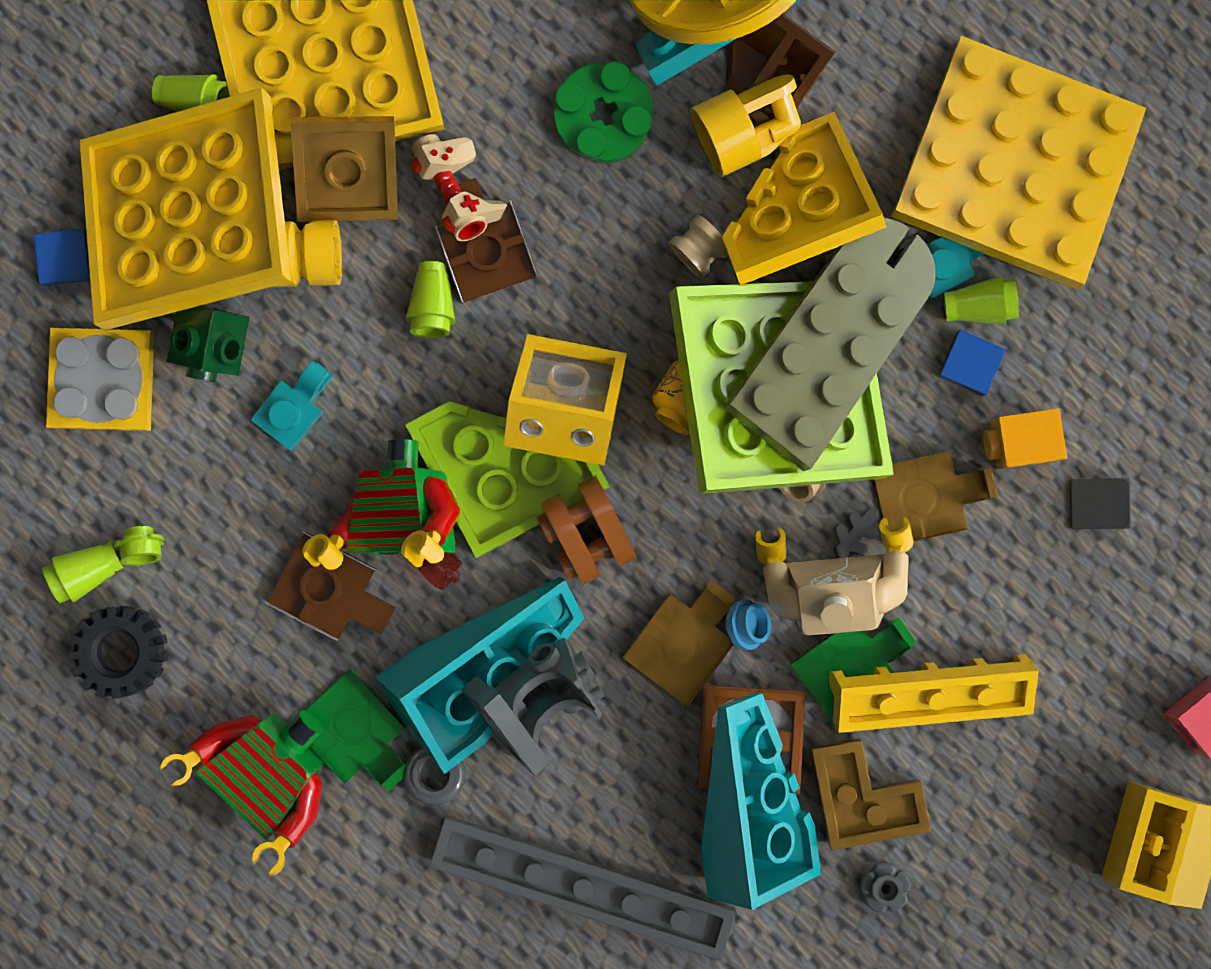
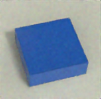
[34,229,90,287]
[938,329,1006,396]

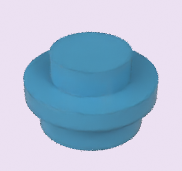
[725,599,771,650]

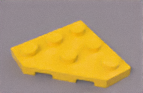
[722,111,886,285]

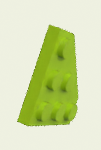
[405,401,610,558]

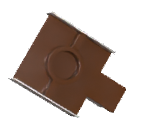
[435,178,538,303]
[265,531,396,641]

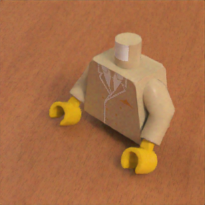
[756,517,914,635]

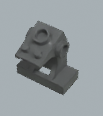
[461,638,605,776]

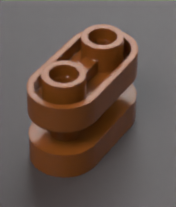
[536,475,637,585]

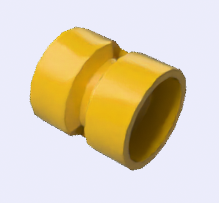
[269,220,342,288]

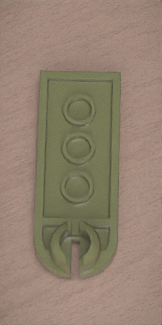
[724,218,935,471]

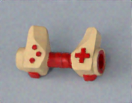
[411,134,507,241]

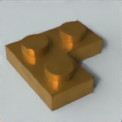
[810,738,931,850]

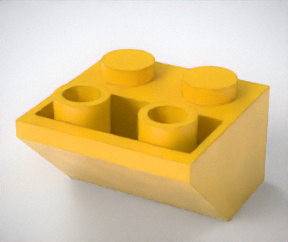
[1101,781,1211,909]

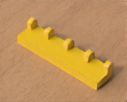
[829,654,1038,733]

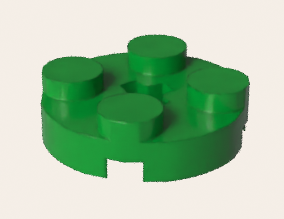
[554,61,653,164]

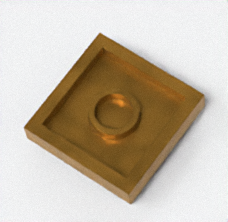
[291,116,398,222]

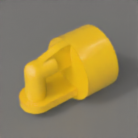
[690,75,801,177]

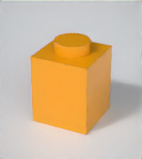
[983,408,1068,470]

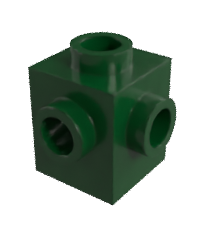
[166,306,250,382]

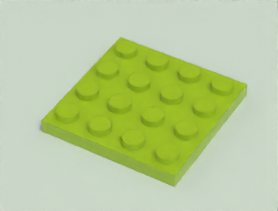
[669,281,894,494]

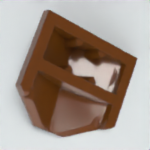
[724,13,836,124]

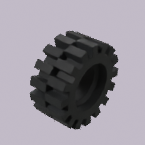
[67,606,169,699]

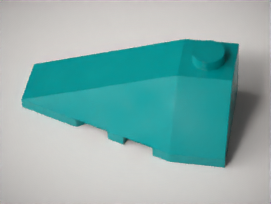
[375,577,584,774]
[701,692,821,910]

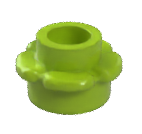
[113,526,164,566]

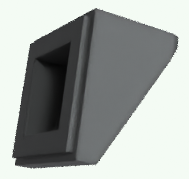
[1070,478,1131,529]

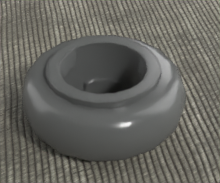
[404,746,466,805]

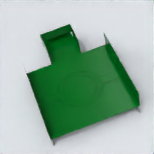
[790,617,917,729]
[306,667,406,792]

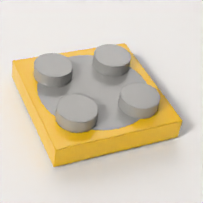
[46,328,154,431]

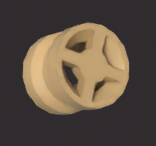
[668,215,728,279]

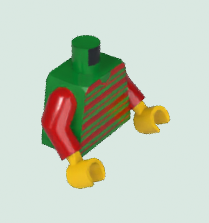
[302,439,460,570]
[160,711,324,876]

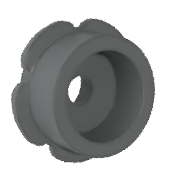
[860,862,911,913]

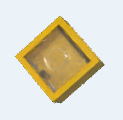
[503,334,627,466]

